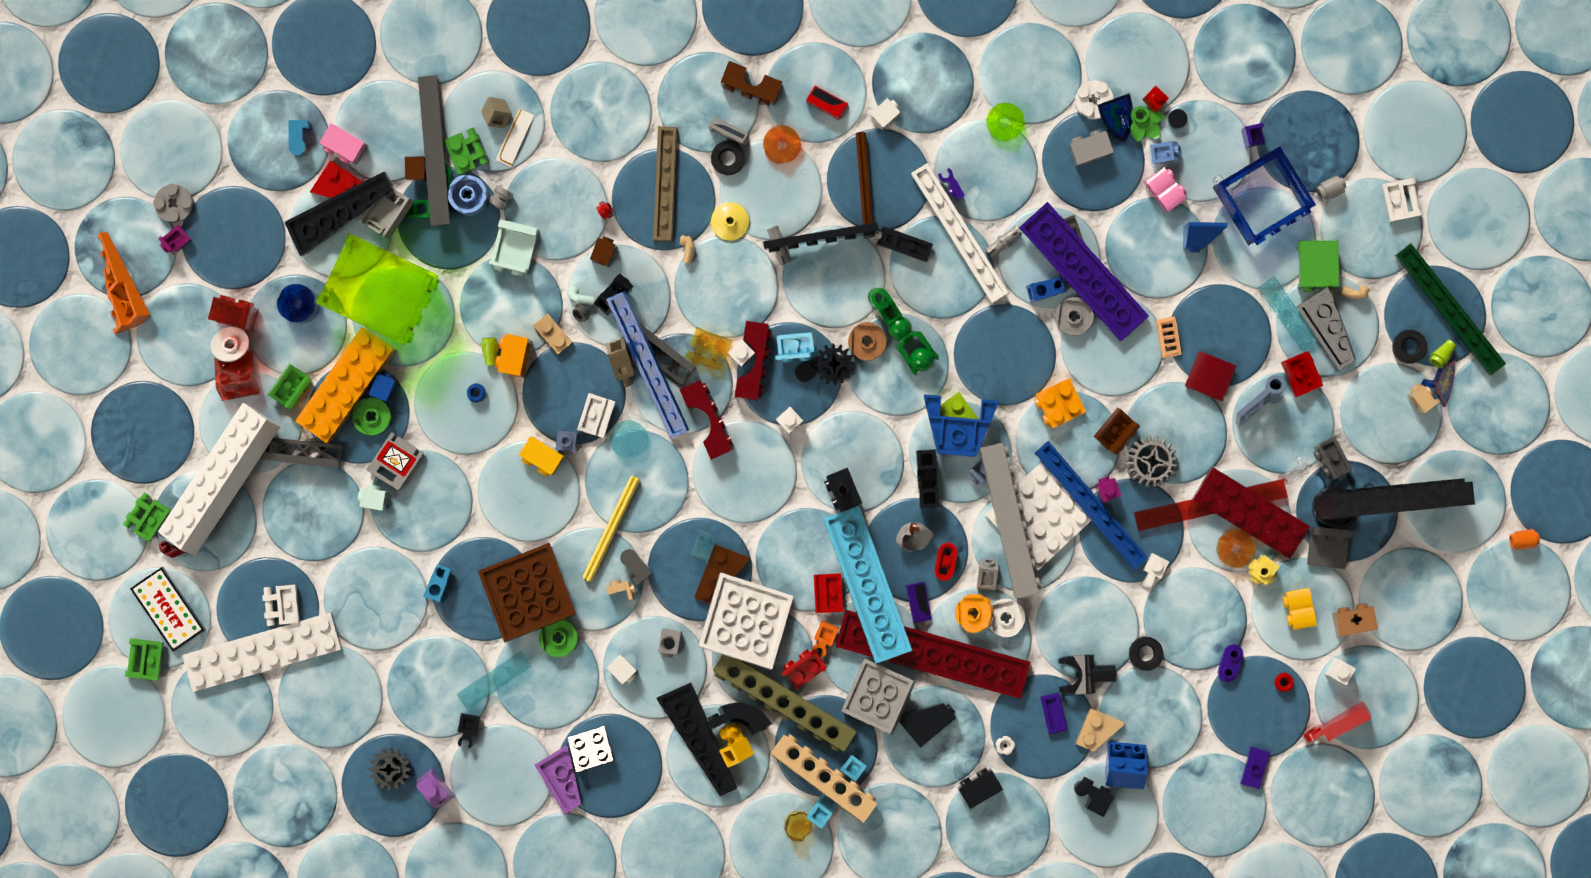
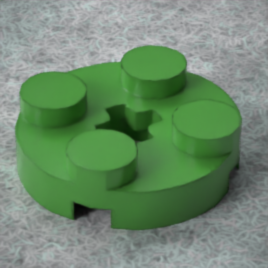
[353,397,392,436]
[539,620,578,657]

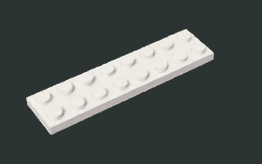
[182,612,342,692]

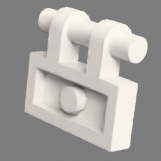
[262,584,300,626]

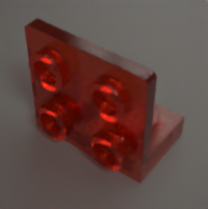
[214,351,260,401]

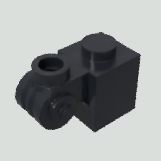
[1074,777,1114,817]

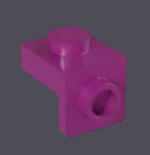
[158,225,192,255]

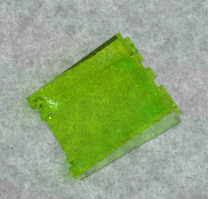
[315,233,440,345]

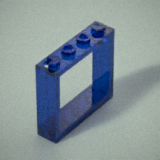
[1212,146,1316,246]

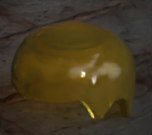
[783,811,812,842]

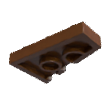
[694,544,750,604]

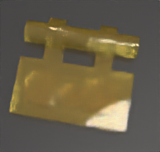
[685,327,733,371]

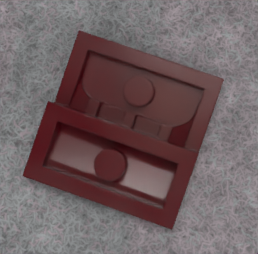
[1185,351,1237,402]

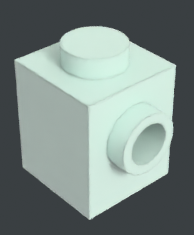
[357,485,388,511]

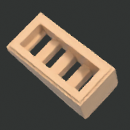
[1155,316,1182,358]

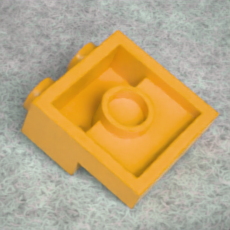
[1034,378,1086,429]

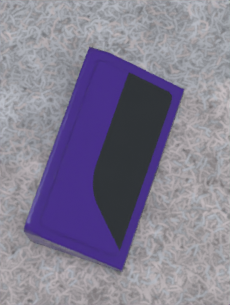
[906,582,932,623]

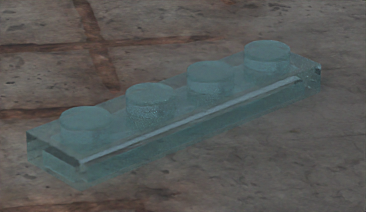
[1258,276,1318,350]
[457,651,532,710]

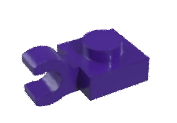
[938,168,965,202]

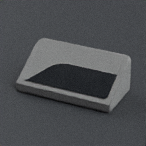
[708,117,748,146]

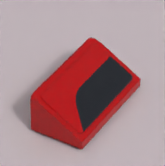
[806,86,848,120]

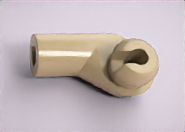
[1340,286,1370,299]

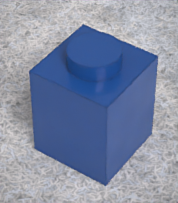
[369,372,398,402]

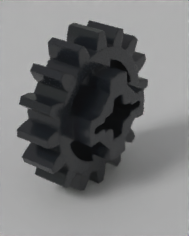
[813,343,855,385]

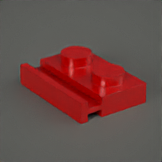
[813,573,843,613]

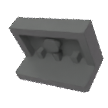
[1313,436,1353,481]

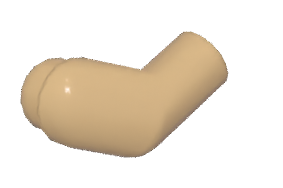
[679,235,695,264]

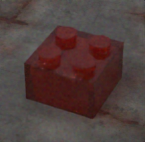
[208,295,259,331]

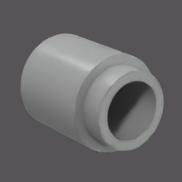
[1316,176,1346,201]

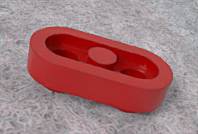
[934,542,958,581]

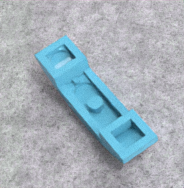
[806,755,867,829]

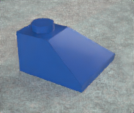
[1183,222,1228,253]

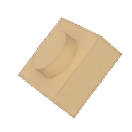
[606,580,636,601]

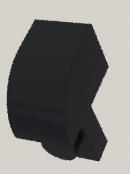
[594,273,634,316]

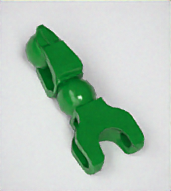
[867,288,939,376]

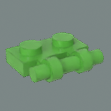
[444,128,488,176]
[123,492,171,542]

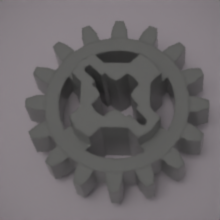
[369,748,412,790]

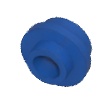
[467,383,486,403]

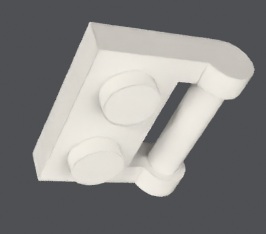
[1381,178,1423,222]

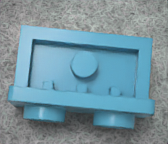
[775,332,817,363]

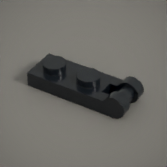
[876,226,933,263]

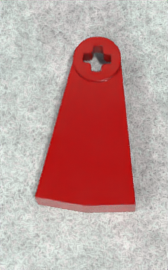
[1303,701,1372,743]

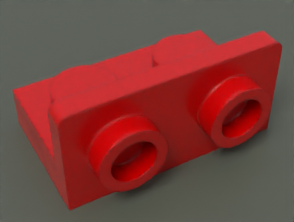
[781,648,828,690]

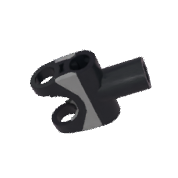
[1058,654,1116,694]

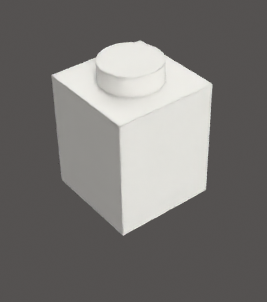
[870,98,900,130]
[728,339,755,367]
[776,407,803,434]
[607,654,637,685]
[1325,658,1356,685]

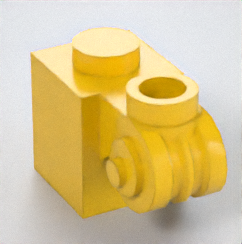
[719,723,754,767]

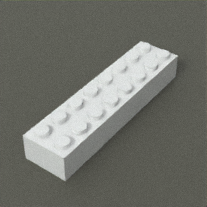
[158,403,280,556]

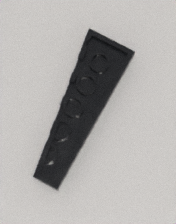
[284,172,394,256]
[763,222,879,253]
[657,682,738,796]

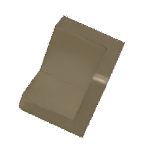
[481,97,512,128]

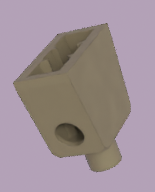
[606,338,635,387]

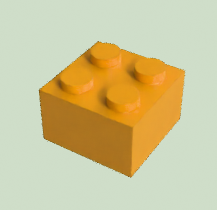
[495,333,532,378]

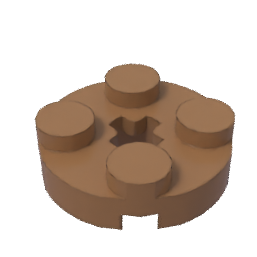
[848,322,886,361]

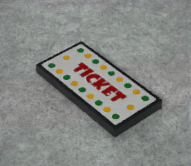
[130,567,206,652]

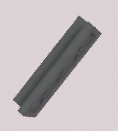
[622,324,696,385]
[261,438,343,468]

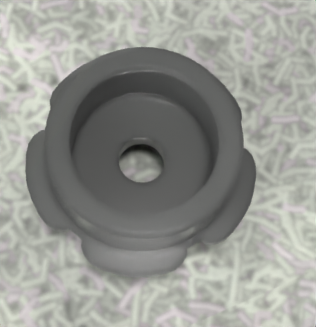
[572,304,590,322]

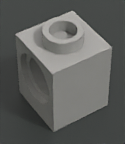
[658,628,682,658]

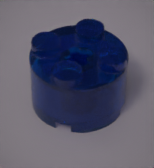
[277,284,320,324]

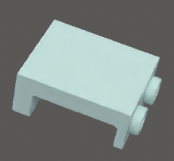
[489,219,539,277]

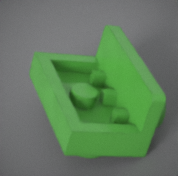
[267,363,311,410]

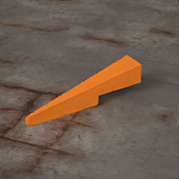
[98,232,150,334]

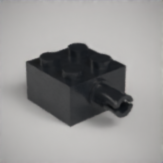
[824,467,862,512]

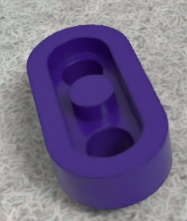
[1217,644,1243,682]

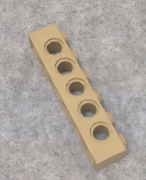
[770,734,877,823]

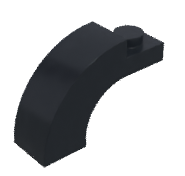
[705,703,772,736]

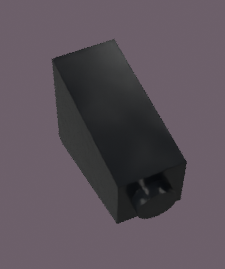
[899,702,956,748]

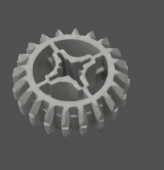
[1126,436,1178,487]

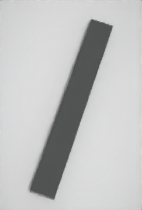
[418,75,451,227]

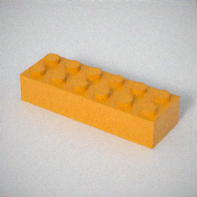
[295,327,396,444]

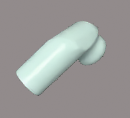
[567,287,594,306]

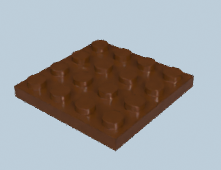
[478,543,577,643]

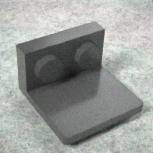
[1307,527,1354,569]

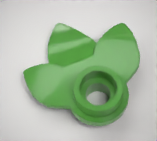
[1130,106,1165,142]

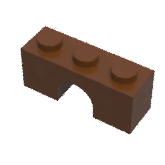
[721,61,782,107]

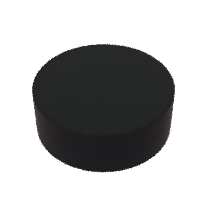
[1168,109,1188,129]
[795,363,814,382]

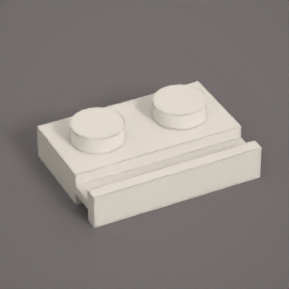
[577,393,615,438]

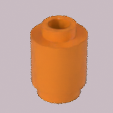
[1509,529,1540,550]

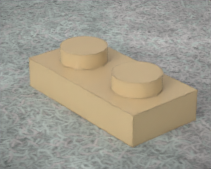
[533,313,573,355]

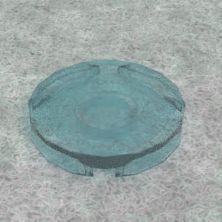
[610,420,648,458]

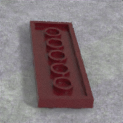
[1192,467,1310,559]

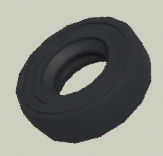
[711,141,745,176]
[1392,329,1428,364]
[1129,636,1164,671]

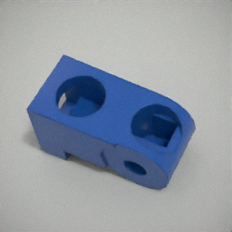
[1026,277,1066,303]

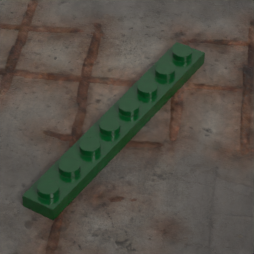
[1394,243,1506,376]

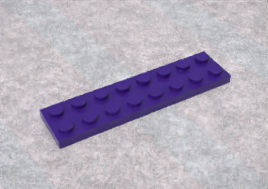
[1018,202,1149,342]

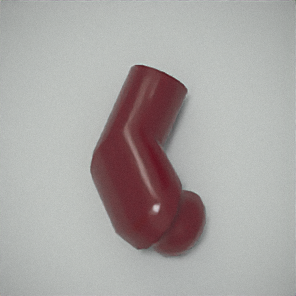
[159,541,187,558]

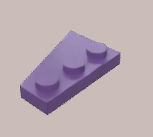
[535,744,582,814]

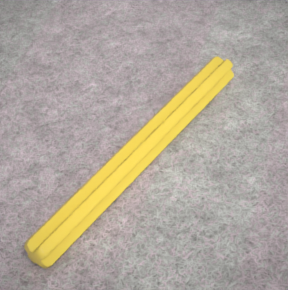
[583,476,640,582]

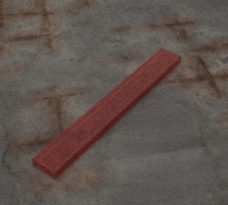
[1133,479,1288,531]

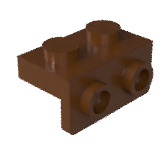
[1093,407,1140,455]

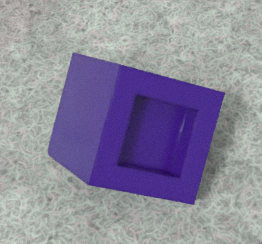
[1241,123,1265,149]

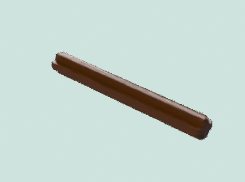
[856,132,873,225]

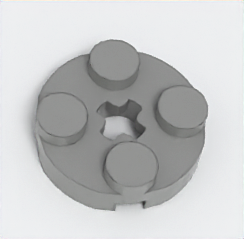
[153,184,193,223]
[1055,297,1094,336]

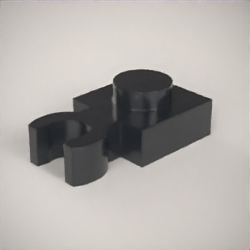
[457,713,481,748]

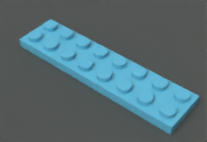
[823,506,912,664]

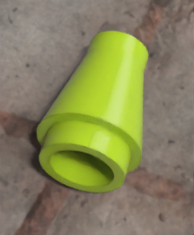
[480,337,499,365]
[1429,340,1456,369]

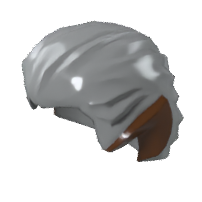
[896,522,934,553]

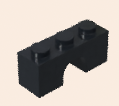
[915,449,940,509]

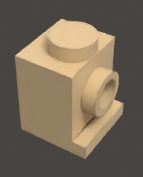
[1407,383,1441,414]

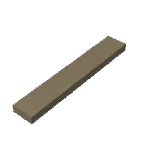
[653,126,677,242]

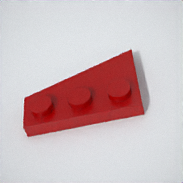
[310,160,363,198]

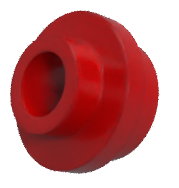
[596,201,614,220]
[1274,673,1294,692]

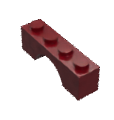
[734,321,772,401]
[679,380,734,460]

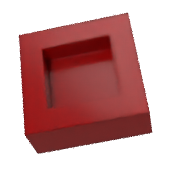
[1142,85,1169,113]

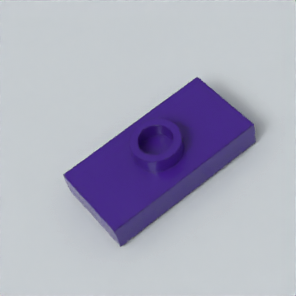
[1240,746,1270,789]

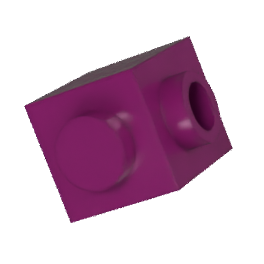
[1095,476,1122,503]

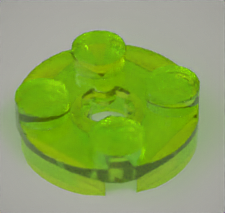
[986,103,1024,142]

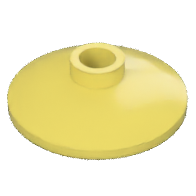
[711,202,749,241]

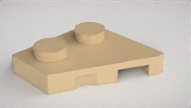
[1075,708,1125,751]

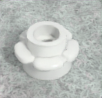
[996,736,1015,755]

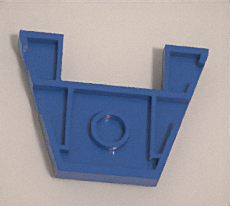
[924,394,999,457]

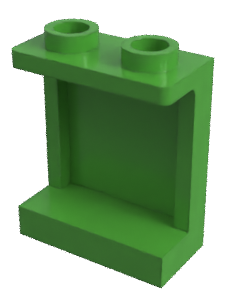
[1296,241,1339,292]

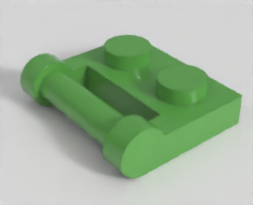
[125,638,164,681]

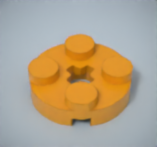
[955,594,994,633]

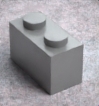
[1068,130,1114,167]

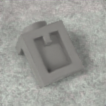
[976,559,999,590]

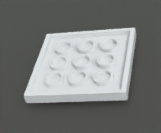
[985,462,1091,571]
[698,573,793,670]

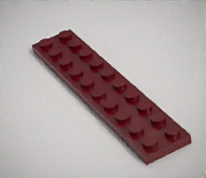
[835,609,1031,699]

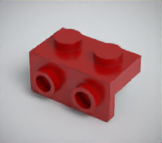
[1281,351,1323,397]

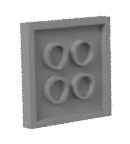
[841,658,916,735]

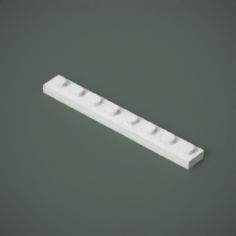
[911,163,1008,304]

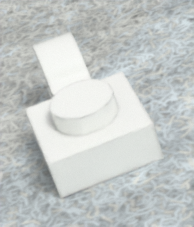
[1142,553,1169,588]

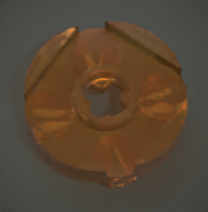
[763,125,801,164]
[1216,529,1256,568]

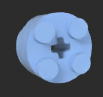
[448,175,489,216]

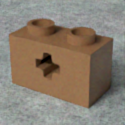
[1332,603,1378,637]

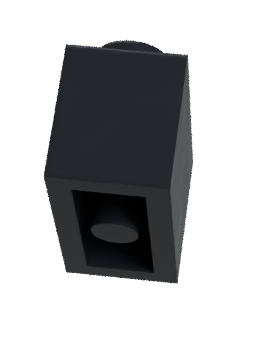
[957,767,1003,809]

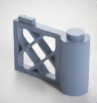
[1235,375,1285,426]

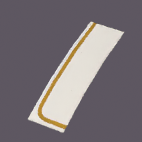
[496,109,535,167]

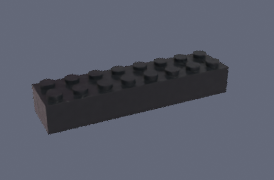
[1314,478,1475,520]

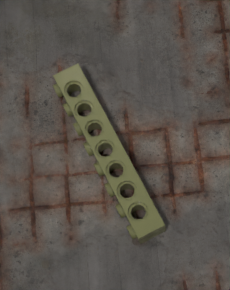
[713,655,856,752]

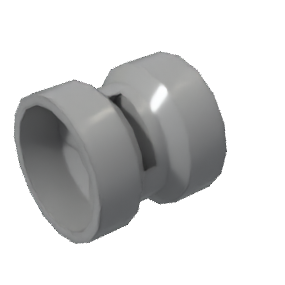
[487,185,514,211]

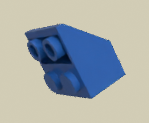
[1105,741,1148,789]

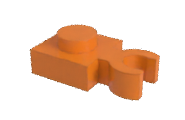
[812,620,839,657]

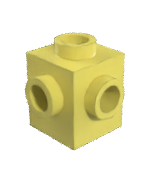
[1248,555,1280,585]

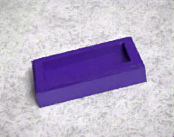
[1040,692,1068,735]

